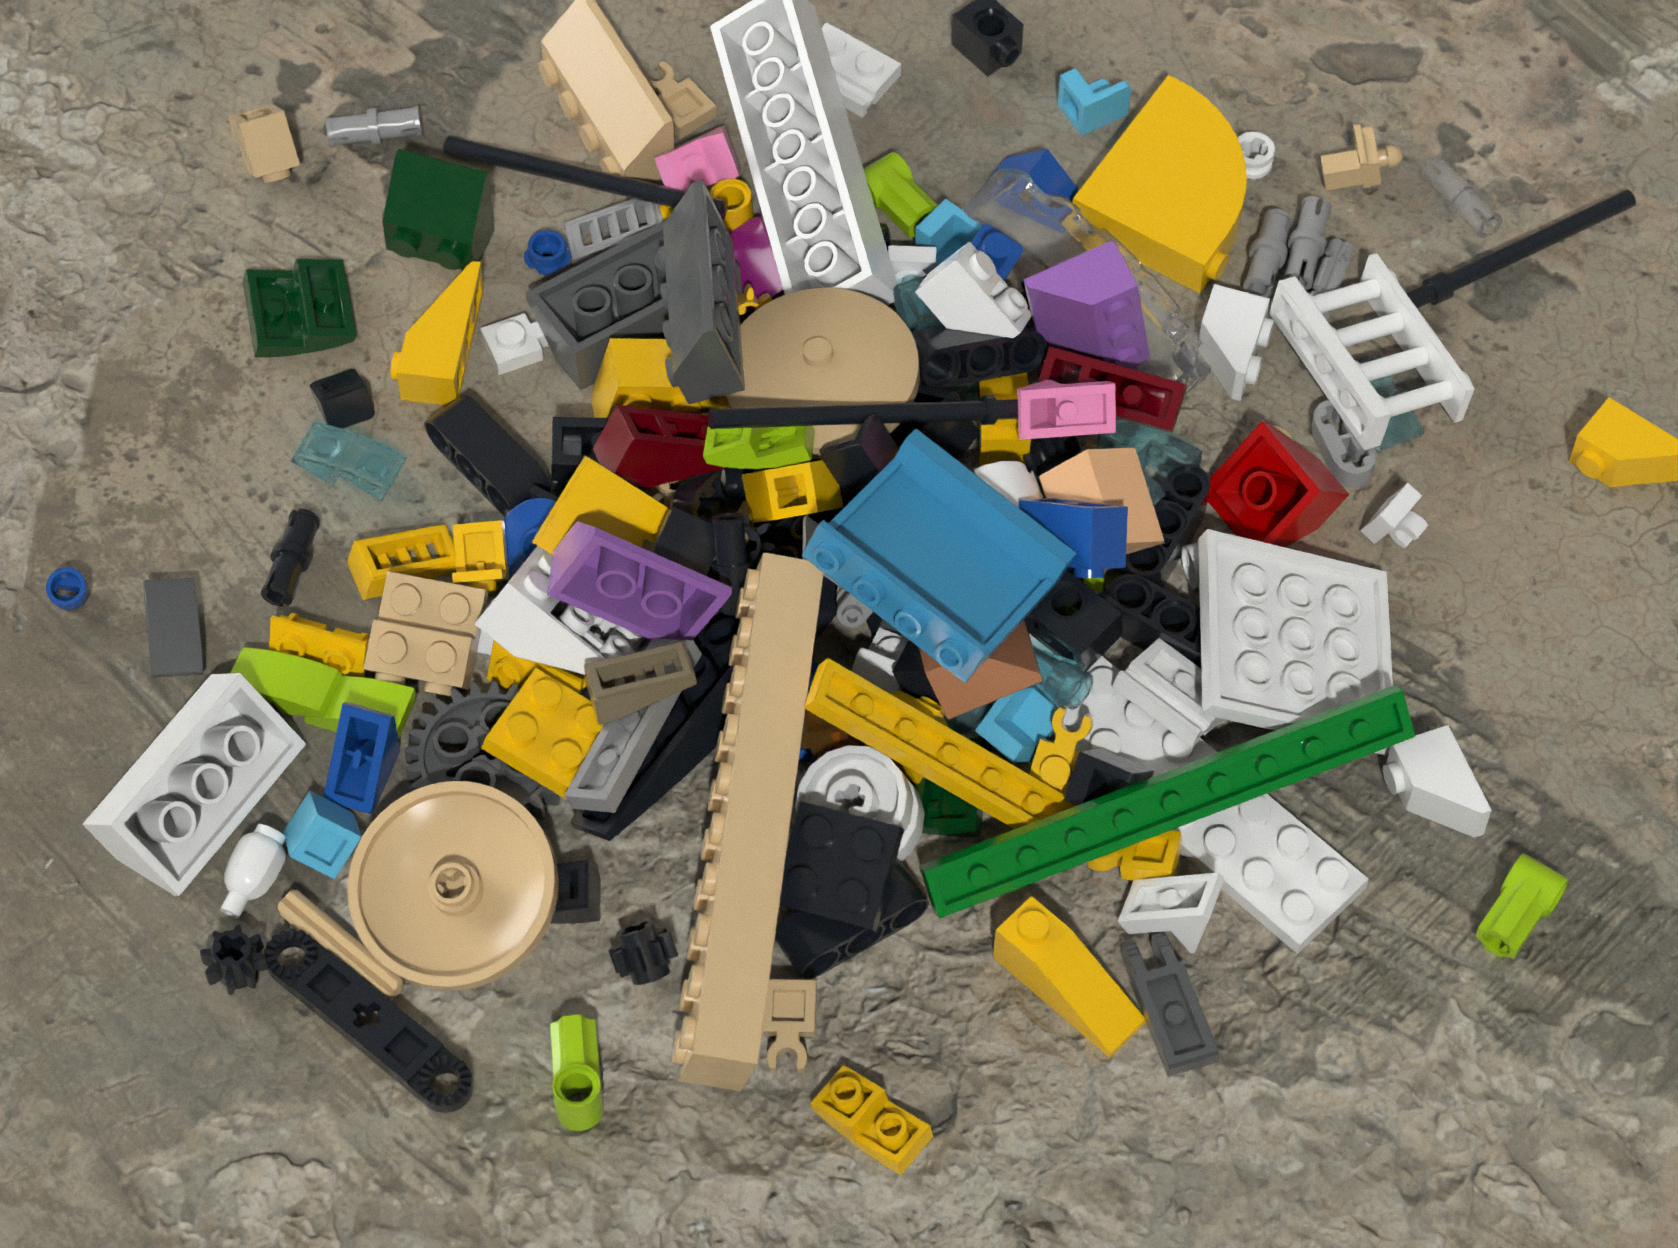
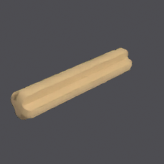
[277,890,404,1002]

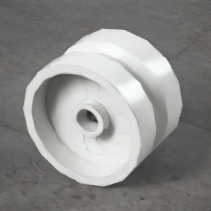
[795,745,925,862]

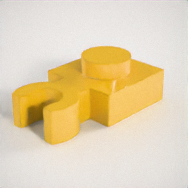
[1029,706,1093,795]
[1087,830,1182,881]

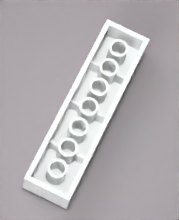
[710,0,901,306]

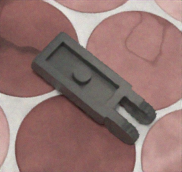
[1120,932,1220,1077]

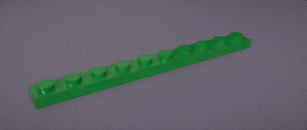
[919,685,1415,919]

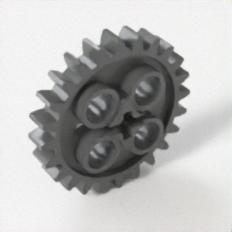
[404,681,559,821]

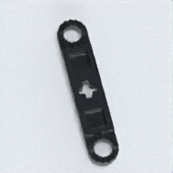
[264,928,473,1113]

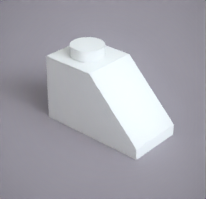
[1383,725,1492,838]

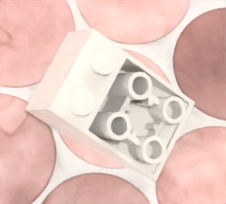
[475,546,651,675]

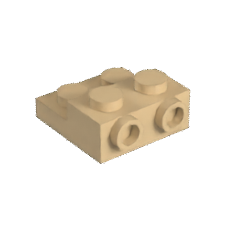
[363,571,489,697]

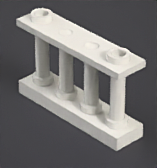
[1269,253,1475,450]

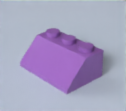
[1023,240,1150,369]
[547,521,732,640]

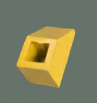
[742,460,843,523]

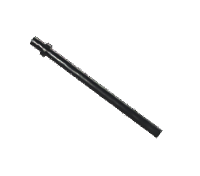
[443,136,728,219]
[708,395,1018,429]

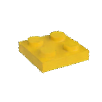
[481,668,605,800]

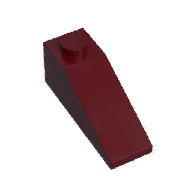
[1038,346,1188,433]
[593,405,727,487]

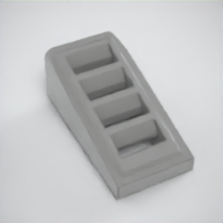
[564,199,663,265]

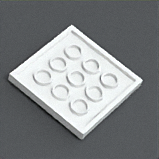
[1198,529,1393,755]

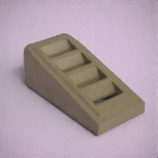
[584,641,697,725]

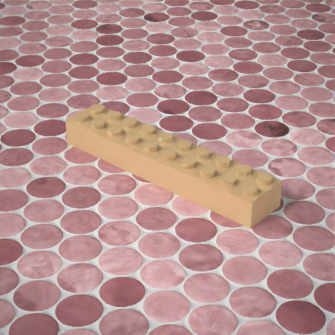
[672,552,823,1091]

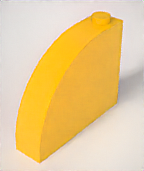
[1070,74,1247,294]

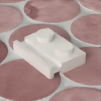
[822,22,901,118]
[1112,638,1223,747]

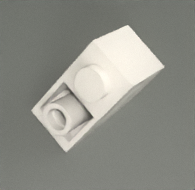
[915,241,1031,338]
[1197,284,1275,401]

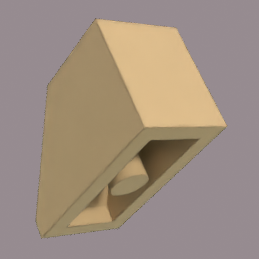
[228,104,300,183]

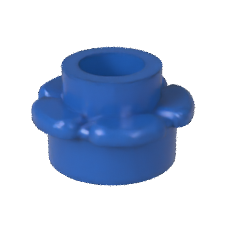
[524,230,571,275]

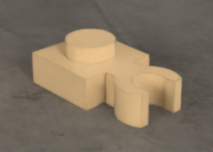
[643,61,717,139]
[762,979,817,1074]

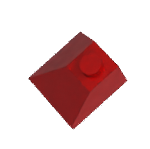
[1208,421,1350,548]

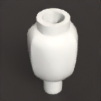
[220,824,286,919]

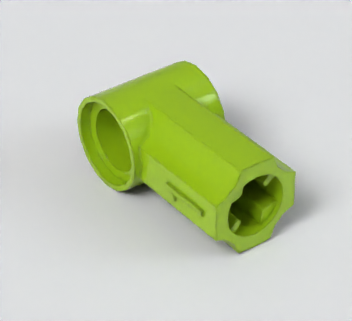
[863,152,938,238]
[1475,853,1570,959]
[550,1014,604,1131]

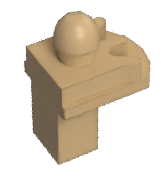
[1320,124,1403,191]

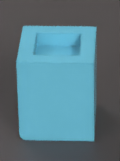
[1057,68,1131,136]
[915,199,984,267]
[975,685,1059,763]
[283,790,362,880]

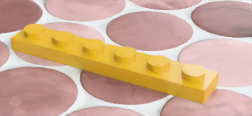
[804,658,1078,829]

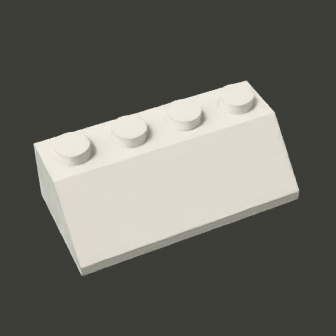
[82,673,306,896]

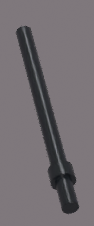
[1406,189,1636,309]

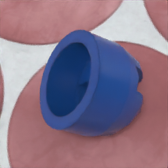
[46,567,89,611]

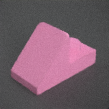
[654,126,742,191]
[1017,380,1116,440]

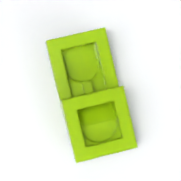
[703,426,815,469]
[230,647,343,717]
[304,676,417,740]

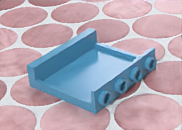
[802,429,1077,684]

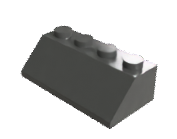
[658,180,745,404]
[525,220,742,390]

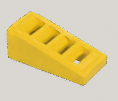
[347,524,456,600]

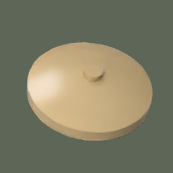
[725,288,920,459]
[347,781,559,991]

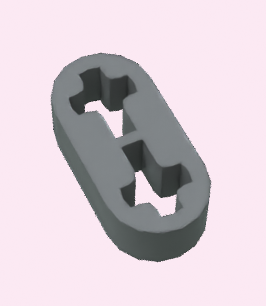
[1311,400,1377,487]

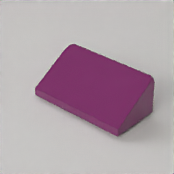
[729,216,785,319]

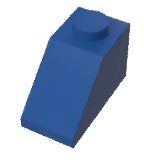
[1019,498,1128,578]

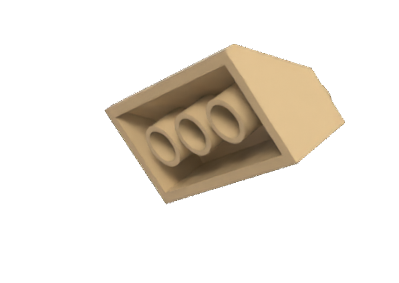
[538,0,674,199]

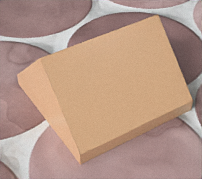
[1039,448,1164,554]

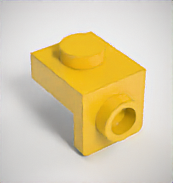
[452,520,510,592]

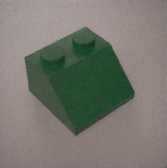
[382,149,495,270]

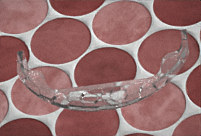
[963,169,1211,395]

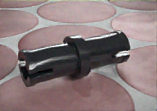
[261,508,321,607]

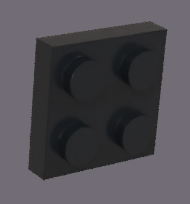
[779,801,904,932]

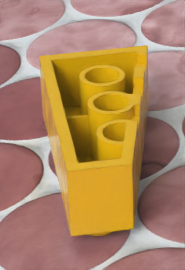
[591,338,728,418]

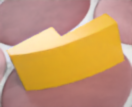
[810,1065,934,1176]

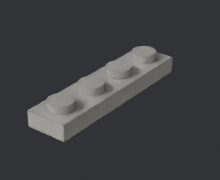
[564,638,702,813]

